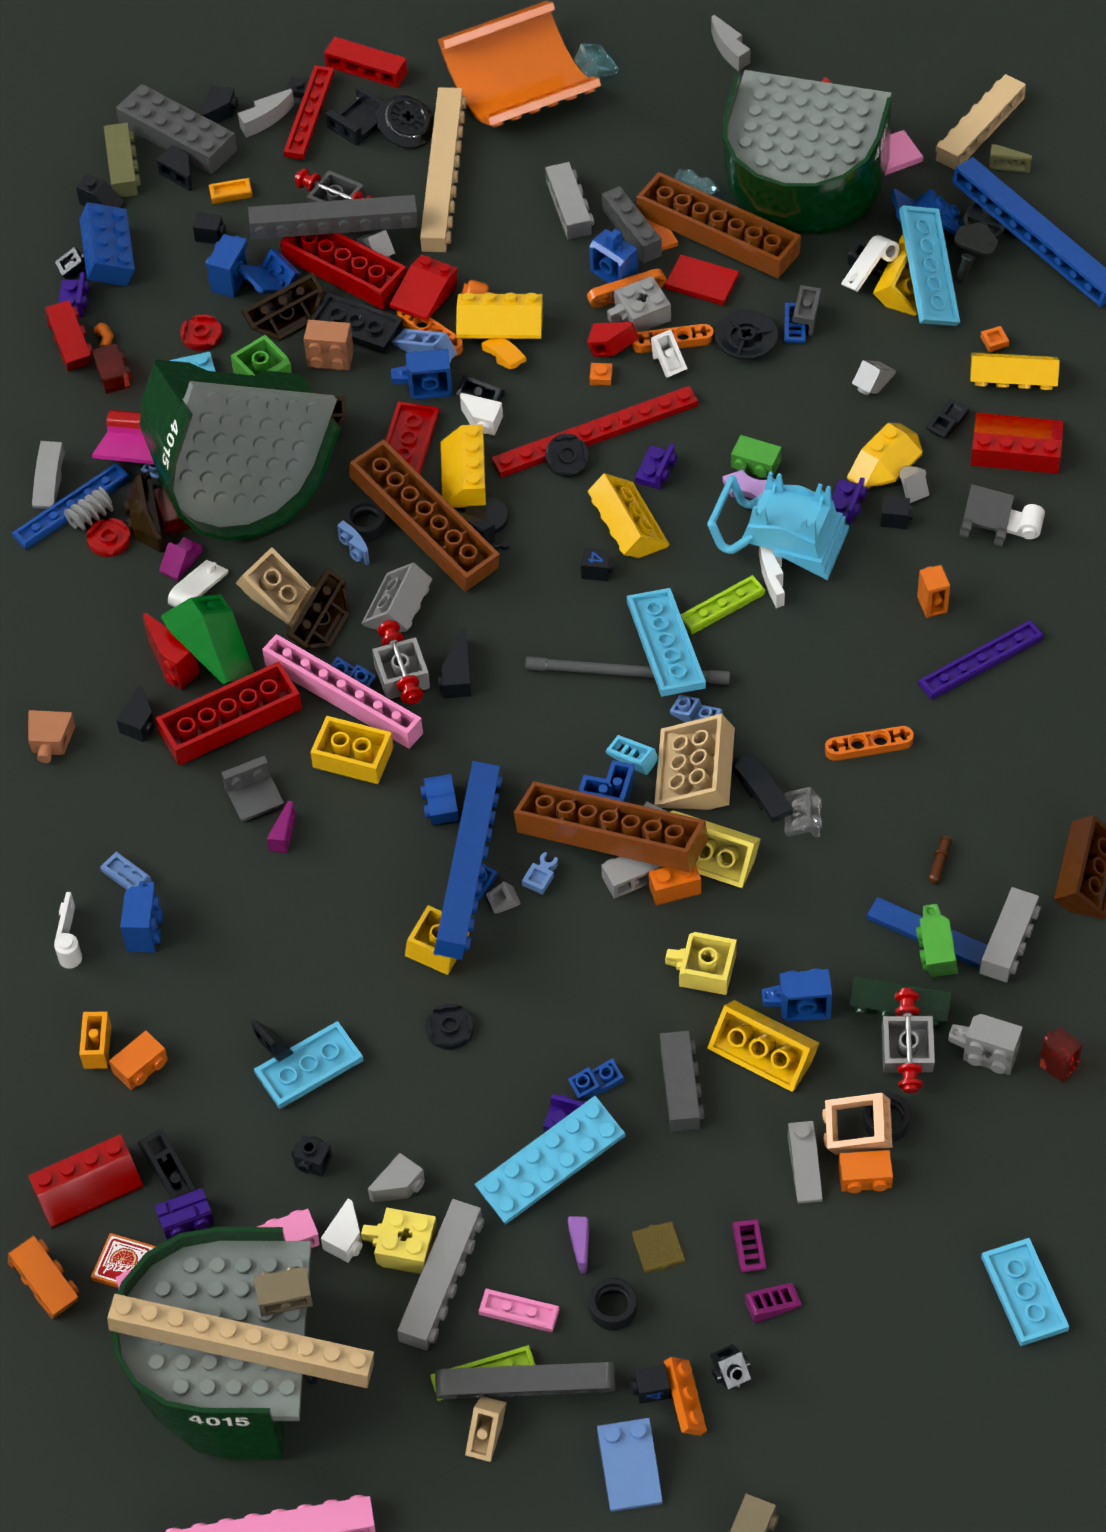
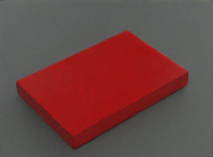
[665,255,739,306]

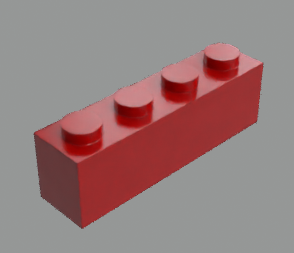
[324,37,408,88]

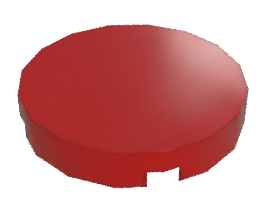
[180,314,223,351]
[87,518,131,557]

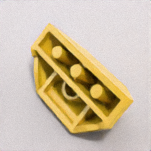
[847,423,922,489]

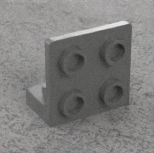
[221,756,284,822]

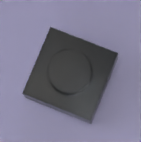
[287,76,309,98]

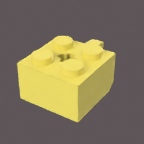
[665,932,737,995]
[361,1208,437,1274]

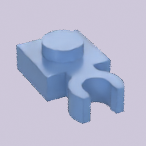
[522,852,558,895]

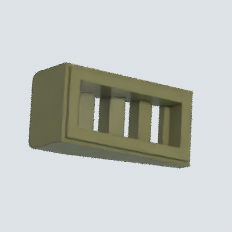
[989,144,1032,173]

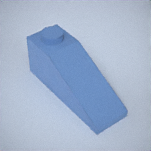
[392,329,457,362]

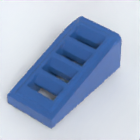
[784,303,806,344]

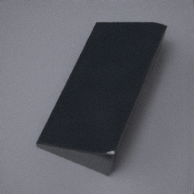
[456,375,505,402]
[251,1020,293,1062]

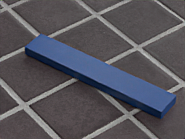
[12,463,130,550]
[867,897,987,969]

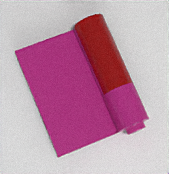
[92,410,154,464]

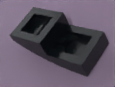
[926,398,969,439]

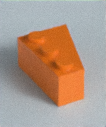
[8,1236,79,1319]

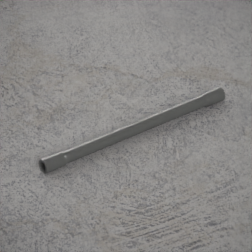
[525,656,730,685]

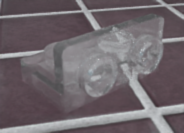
[784,787,822,838]

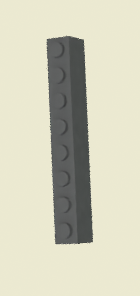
[248,195,417,240]

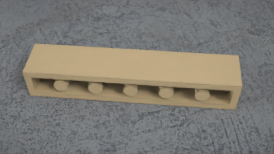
[936,74,1026,170]

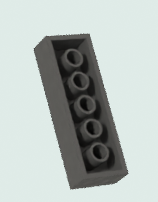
[116,84,237,175]

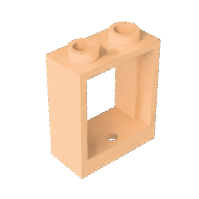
[823,1093,893,1155]

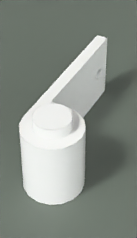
[841,235,900,292]
[1007,504,1045,539]
[168,560,228,607]
[54,892,82,969]

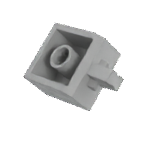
[607,276,671,332]
[948,1014,1023,1075]

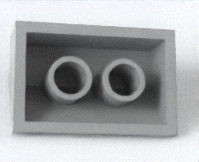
[361,562,432,632]

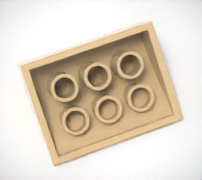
[654,713,735,810]

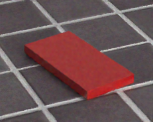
[385,401,440,475]

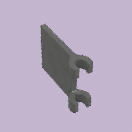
[959,484,1014,547]

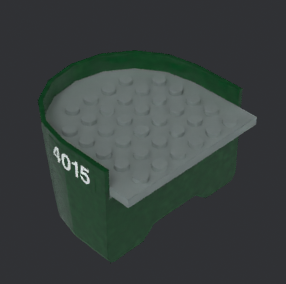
[722,70,892,233]
[139,360,341,541]
[111,1227,311,1460]

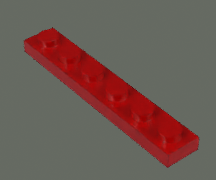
[284,65,334,160]

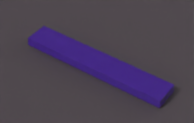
[918,620,1044,700]

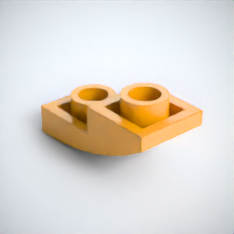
[481,339,526,369]

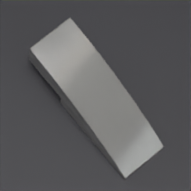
[711,15,750,72]
[238,89,294,138]
[32,441,65,509]

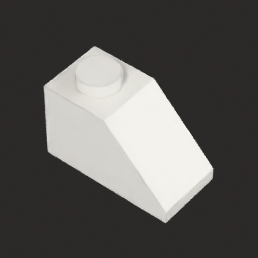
[460,393,503,436]
[321,1199,362,1263]

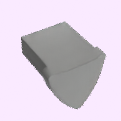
[900,467,929,503]

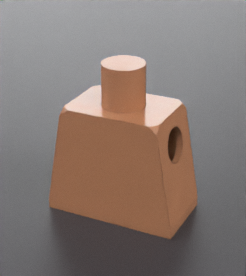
[28,710,75,763]

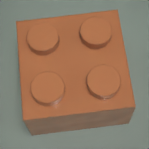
[304,320,354,370]

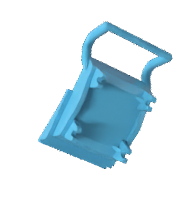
[707,471,849,580]

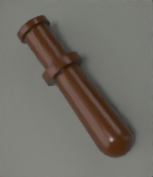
[928,836,952,884]

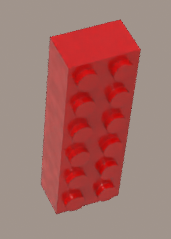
[280,233,406,310]
[156,661,302,766]

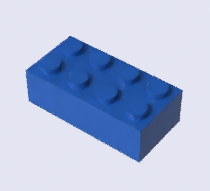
[80,202,135,286]

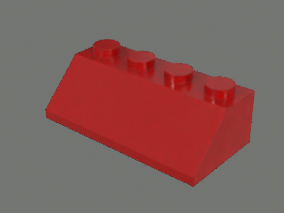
[28,1134,143,1229]

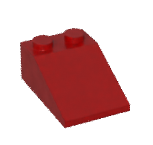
[389,254,458,321]
[142,612,200,690]

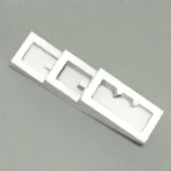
[759,546,785,608]

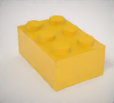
[310,716,394,784]

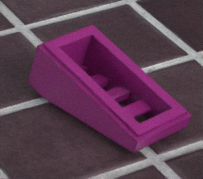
[267,801,296,853]
[732,1219,767,1273]
[745,1283,802,1323]

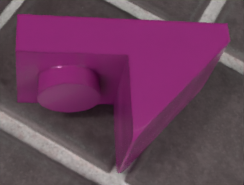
[159,537,203,581]

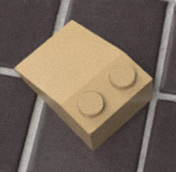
[236,547,311,624]

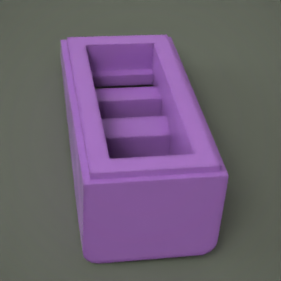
[568,1216,589,1274]

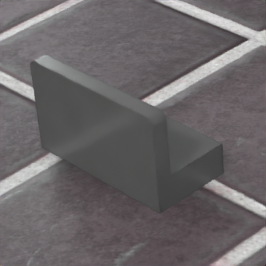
[792,285,821,336]

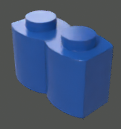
[420,774,459,825]

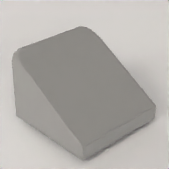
[486,881,521,914]

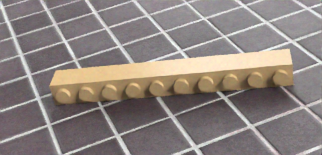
[420,87,466,252]
[107,1294,374,1388]

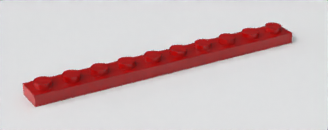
[492,386,698,478]

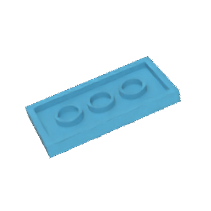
[254,1021,364,1109]
[981,1238,1069,1347]

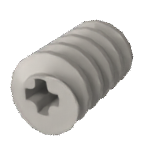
[64,486,114,531]

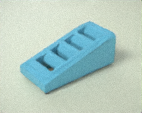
[605,735,658,775]

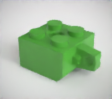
[230,335,292,376]
[916,904,958,978]

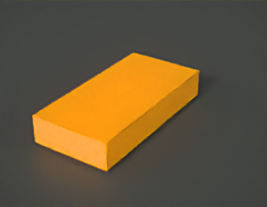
[209,178,253,204]

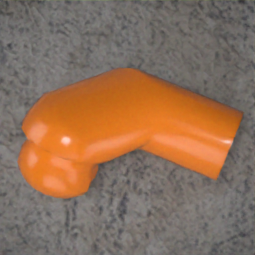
[94,323,114,352]

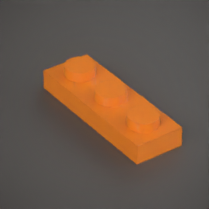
[664,1357,707,1436]

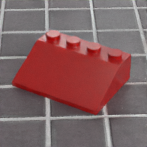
[970,412,1063,474]

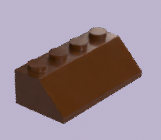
[1054,815,1106,919]

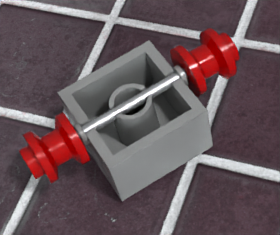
[372,620,430,704]
[882,988,935,1093]

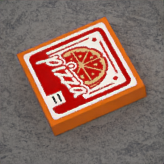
[91,1233,156,1288]

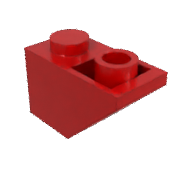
[587,322,639,357]

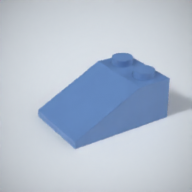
[597,1418,663,1512]

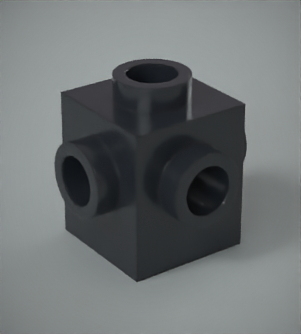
[291,1135,333,1177]
[710,1344,751,1390]

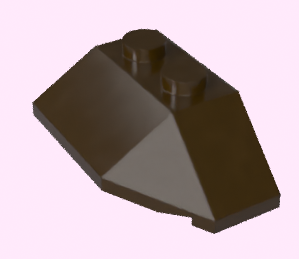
[241,272,323,340]
[124,471,165,553]
[286,568,350,649]

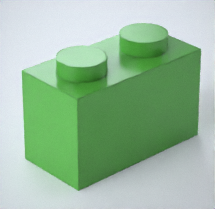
[731,435,781,478]

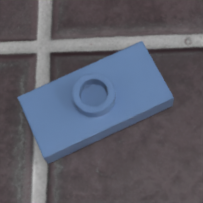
[100,852,151,890]

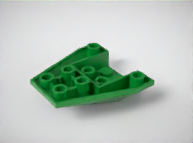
[161,594,254,685]

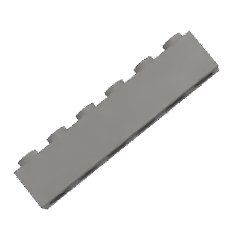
[397,1199,484,1351]

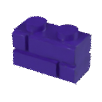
[155,1188,214,1240]

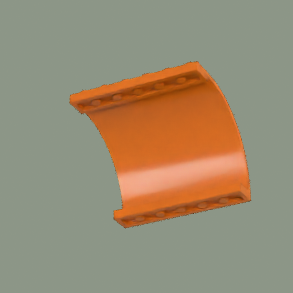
[438,1,601,127]

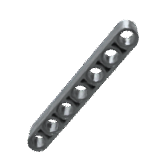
[435,1362,615,1399]

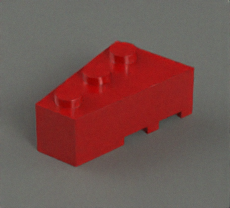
[45,300,94,371]

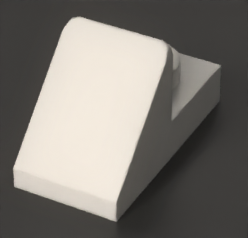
[651,329,687,378]

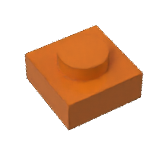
[981,326,1009,352]
[590,363,612,386]

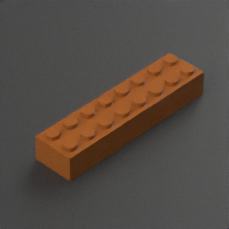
[636,172,801,279]
[350,439,500,592]
[514,781,708,873]

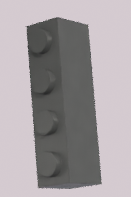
[602,186,662,264]
[660,1031,704,1132]

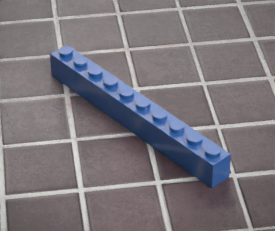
[951,157,1106,307]
[434,761,503,960]

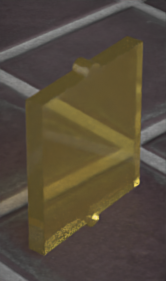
[632,1221,685,1273]

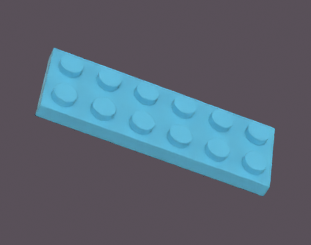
[899,205,960,326]
[627,588,706,697]
[475,1096,625,1225]

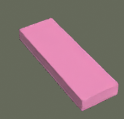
[479,1288,560,1333]

